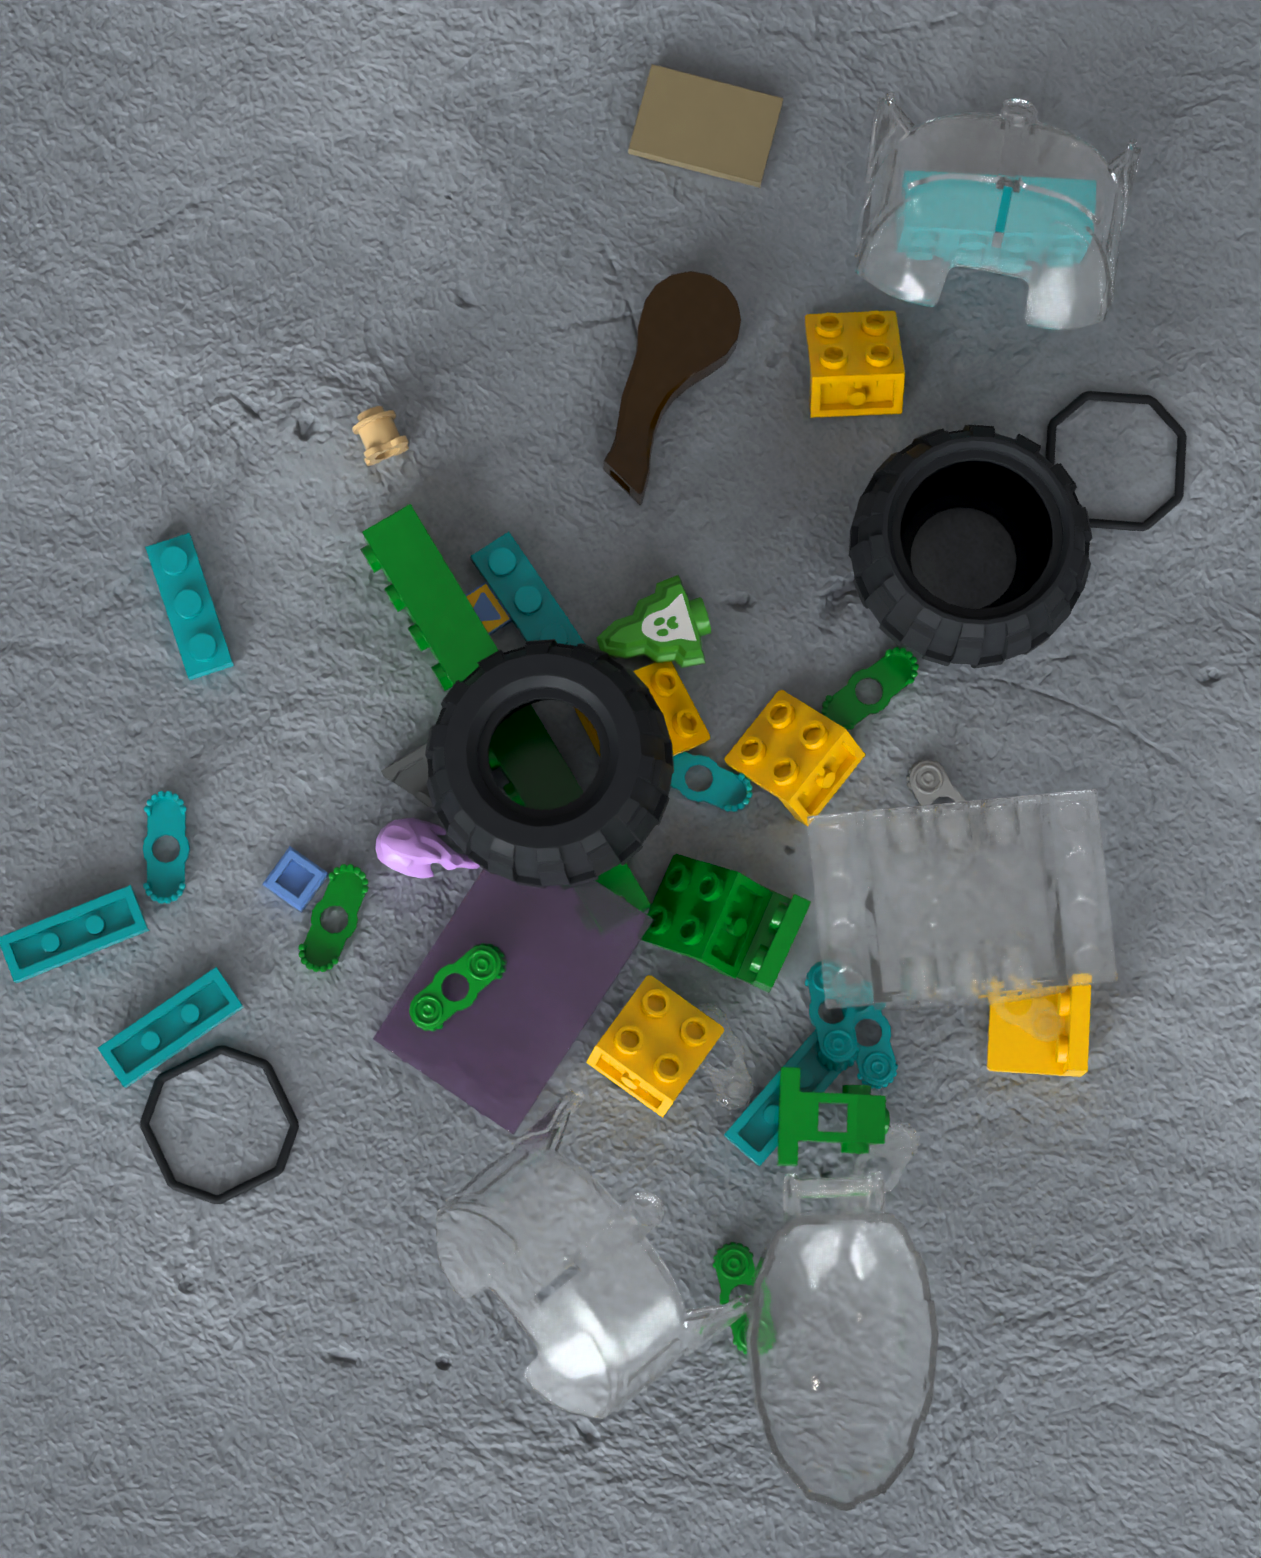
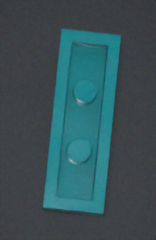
[470,531,585,646]
[145,532,234,680]
[0,885,150,983]
[98,967,244,1088]
[723,1029,843,1166]

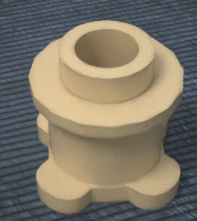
[352,406,409,466]

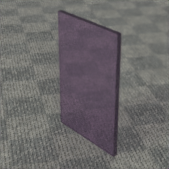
[373,869,654,1134]

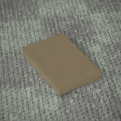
[628,64,784,188]

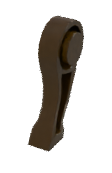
[603,271,741,505]

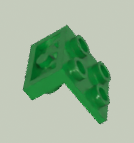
[638,854,773,979]
[736,885,811,993]

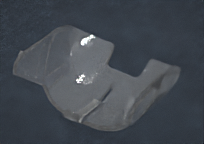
[854,91,1142,330]
[436,1088,752,1419]

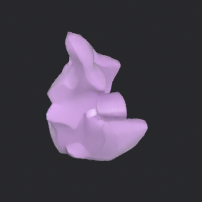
[375,818,480,879]

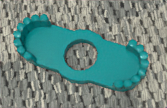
[670,752,753,812]
[143,791,190,904]
[805,960,860,1072]
[835,978,898,1090]

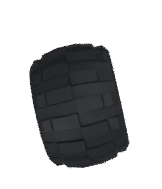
[849,425,1092,668]
[425,639,674,889]

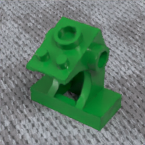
[777,1067,890,1166]

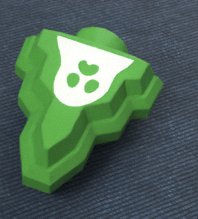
[596,575,711,668]

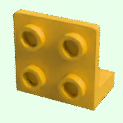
[805,311,905,418]
[574,662,710,757]
[724,690,866,827]
[586,975,724,1118]
[987,975,1092,1077]

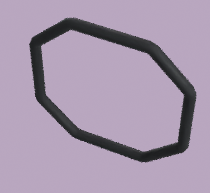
[1046,391,1187,531]
[140,1045,299,1204]

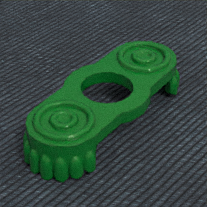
[821,647,919,730]
[299,864,368,972]
[409,943,507,1031]
[712,1242,774,1355]

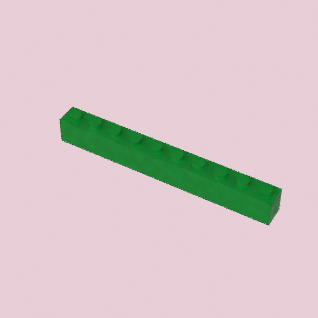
[360,504,651,937]

